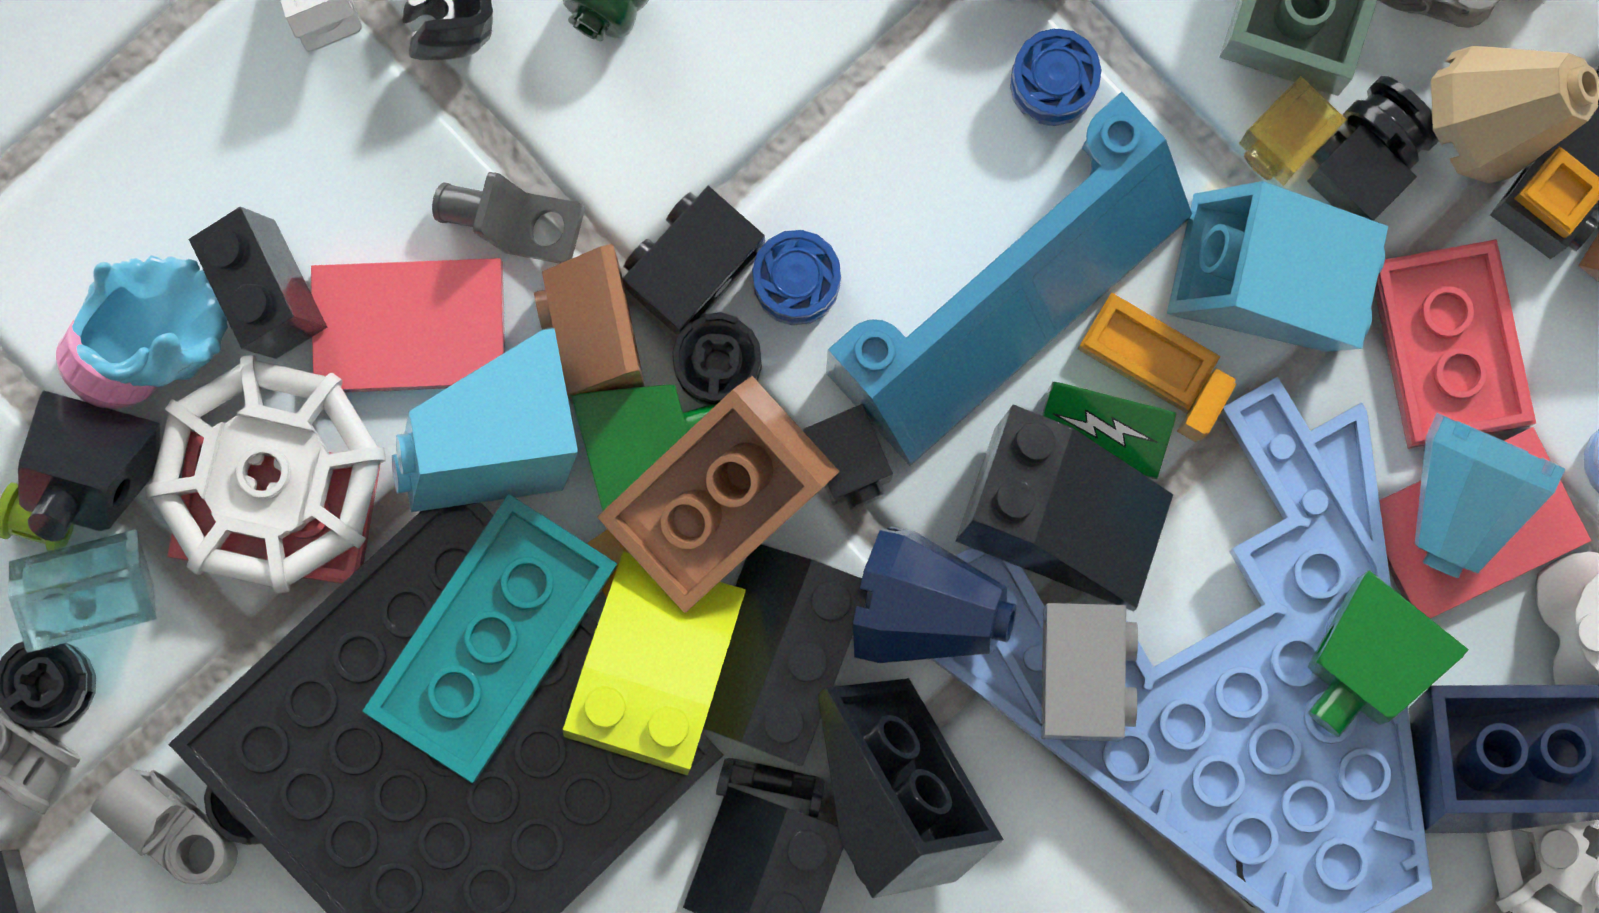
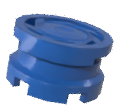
[1010,28,1102,126]
[752,230,841,325]

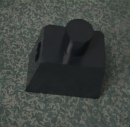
[18,390,160,541]

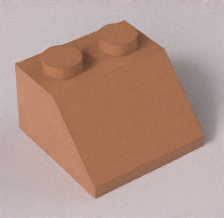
[534,244,645,405]

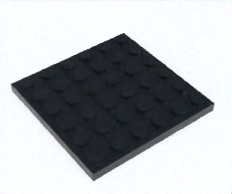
[168,502,724,913]

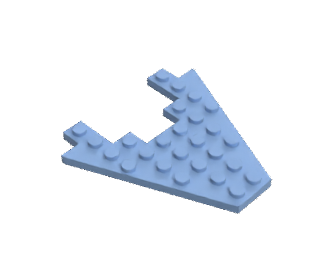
[931,376,1433,913]

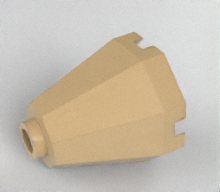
[1431,46,1599,184]

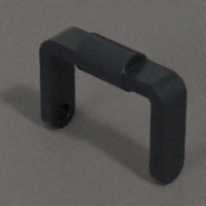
[716,758,825,817]

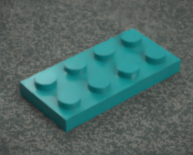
[362,493,617,785]

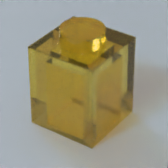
[1239,76,1347,186]

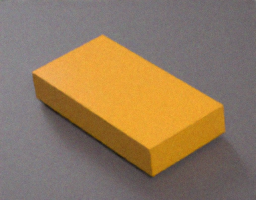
[1078,292,1221,413]

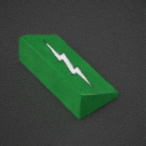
[1042,382,1177,479]

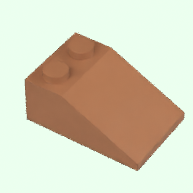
[597,376,840,613]

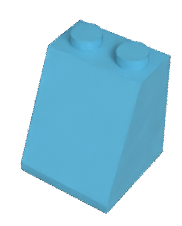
[1167,181,1389,352]
[392,328,578,512]

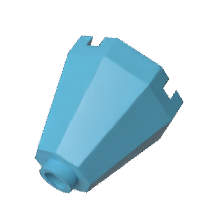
[1414,413,1565,578]

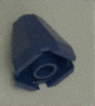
[853,526,1016,663]

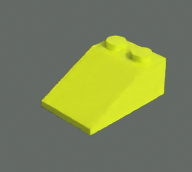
[563,551,746,775]

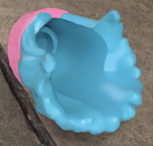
[56,255,228,409]

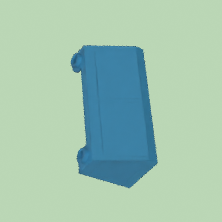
[826,91,1192,466]

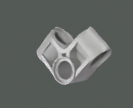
[90,767,238,884]

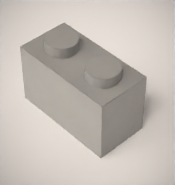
[1041,603,1138,742]

